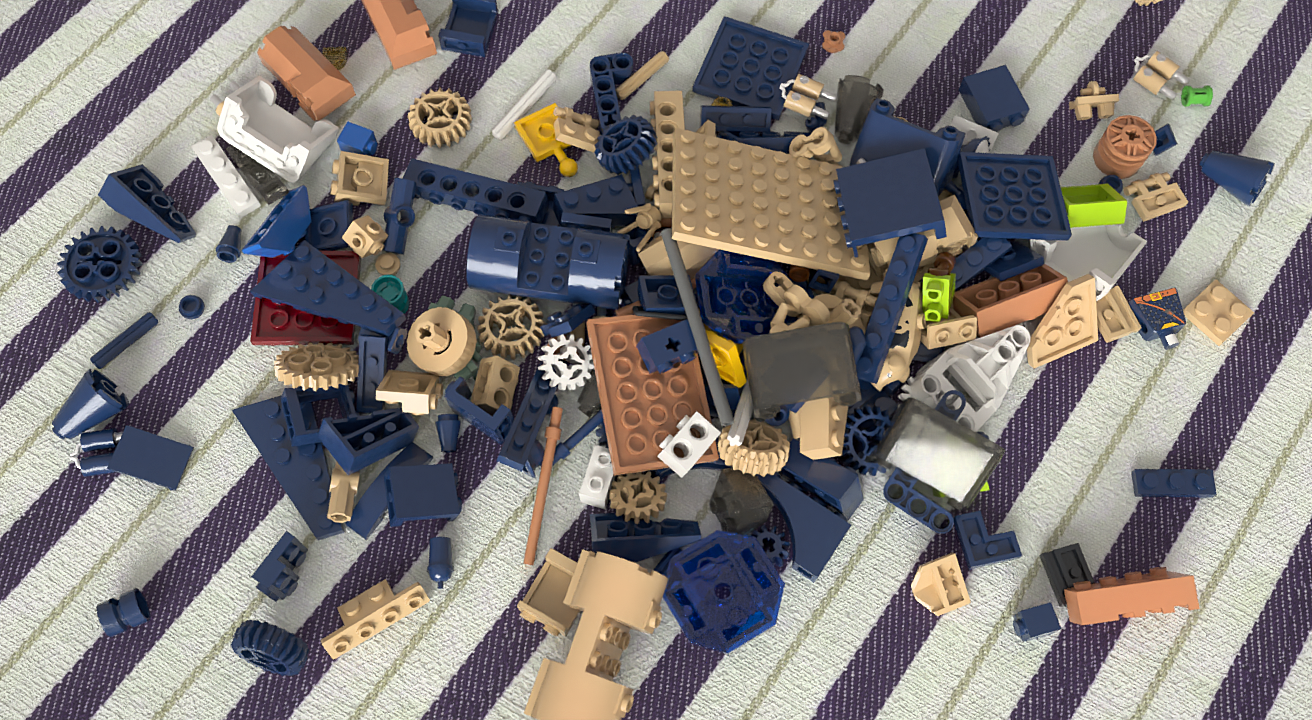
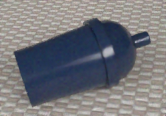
[427,537,454,589]

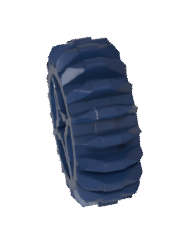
[594,115,658,175]
[841,405,906,476]
[230,620,310,676]

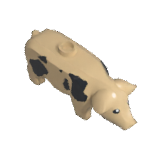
[870,281,927,391]

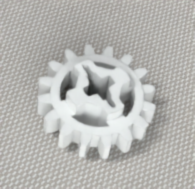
[538,334,594,390]

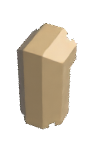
[867,195,978,281]
[637,236,736,279]

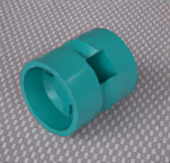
[371,275,410,314]

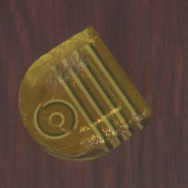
[322,47,347,70]

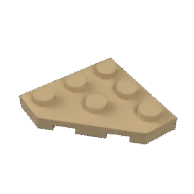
[1027,274,1098,369]

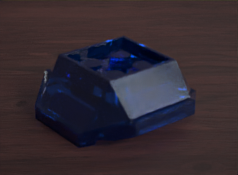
[695,249,798,346]
[662,530,785,655]

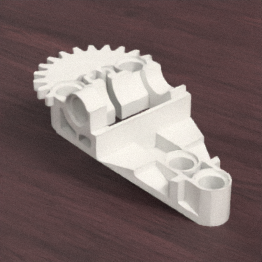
[898,325,1031,452]

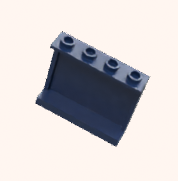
[833,148,947,257]

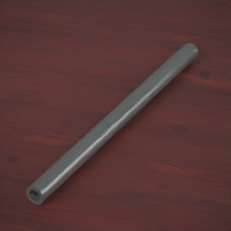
[661,228,735,426]

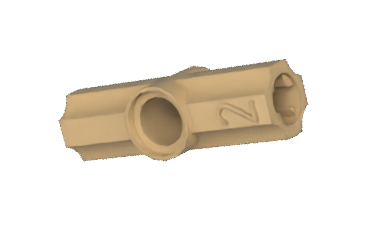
[327,461,360,523]

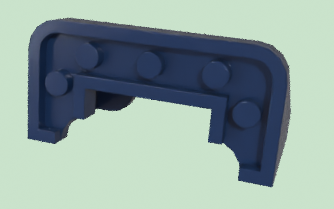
[849,98,966,197]

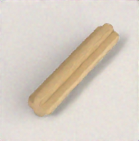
[615,51,669,100]

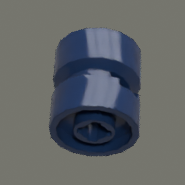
[96,588,151,637]

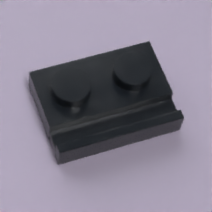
[1039,543,1095,607]

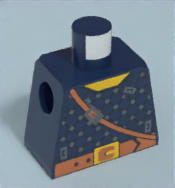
[1128,287,1186,350]

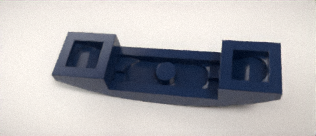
[345,442,433,540]

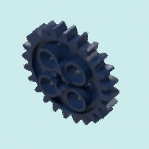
[57,226,143,303]

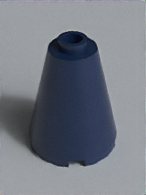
[1199,150,1275,207]
[52,369,129,439]

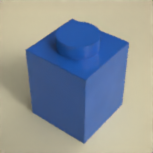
[337,122,378,156]

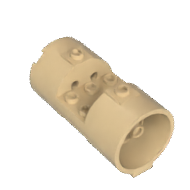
[524,550,669,720]

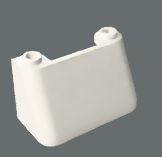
[217,76,339,182]

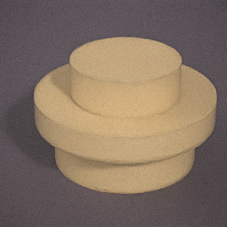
[375,253,400,276]

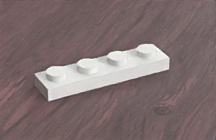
[191,135,261,218]

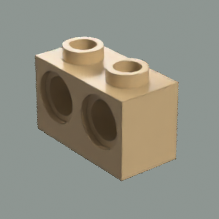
[471,356,520,416]

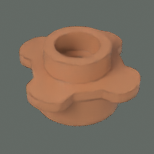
[822,30,845,53]

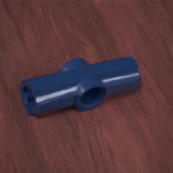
[383,178,417,254]

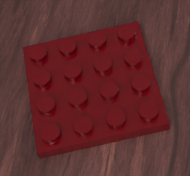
[250,251,361,345]

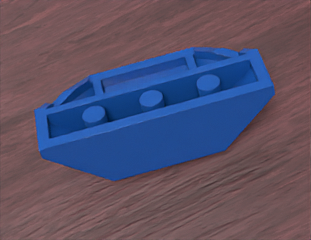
[242,185,311,258]

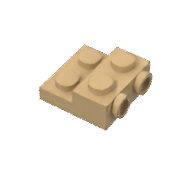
[330,151,389,206]
[376,370,443,415]

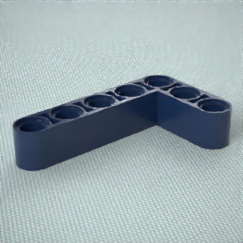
[883,390,966,534]

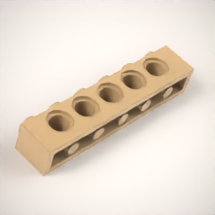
[650,91,685,218]

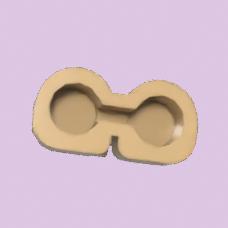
[789,127,842,166]
[769,285,830,346]

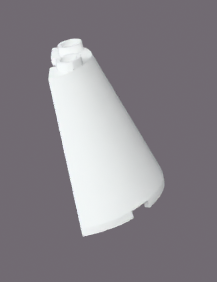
[1030,224,1147,301]

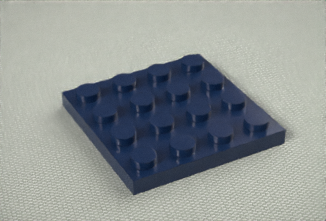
[692,16,809,121]
[957,152,1072,241]

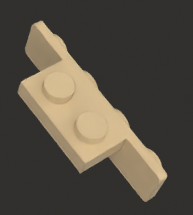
[321,579,430,659]

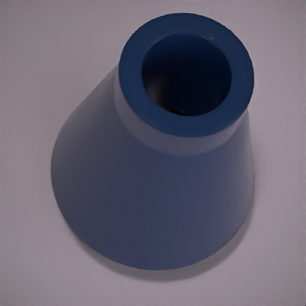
[215,225,242,263]
[435,414,461,453]

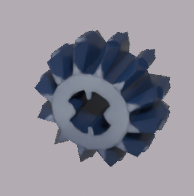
[744,525,790,571]

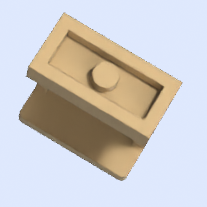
[920,300,977,349]
[517,548,580,637]

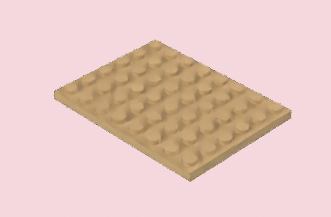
[672,128,871,280]

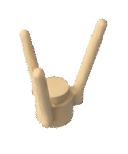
[616,203,661,252]

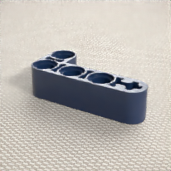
[590,53,633,136]

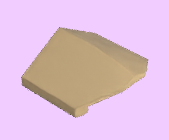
[911,552,971,616]

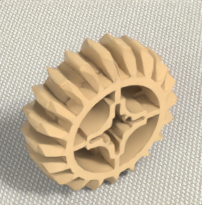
[408,87,472,149]
[477,294,545,360]
[718,418,790,477]

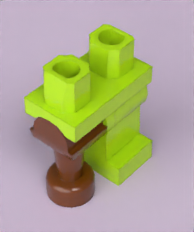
[922,252,956,322]

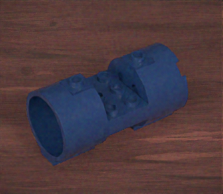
[467,214,630,310]

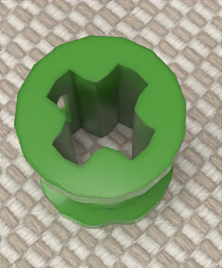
[1181,85,1213,107]

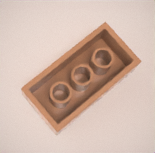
[953,264,1068,338]

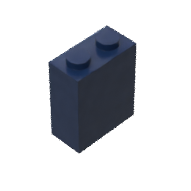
[958,64,1030,132]

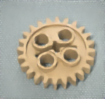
[274,343,359,391]

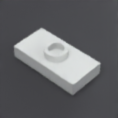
[950,115,999,153]

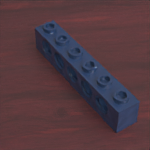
[402,158,549,224]

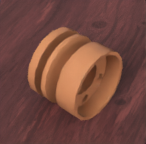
[1093,115,1157,179]

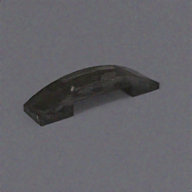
[226,145,290,205]

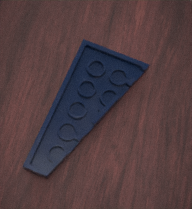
[250,240,407,337]
[232,395,344,541]

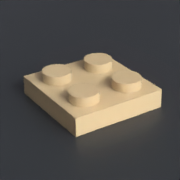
[1183,279,1254,346]

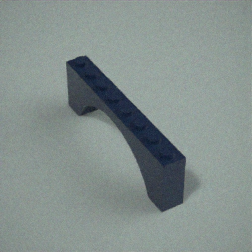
[647,437,851,583]

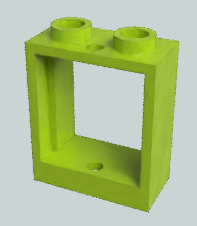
[1061,184,1127,228]

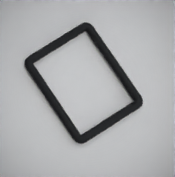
[632,306,688,320]

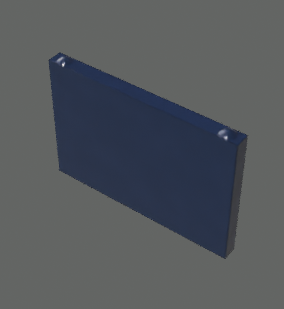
[107,425,194,491]

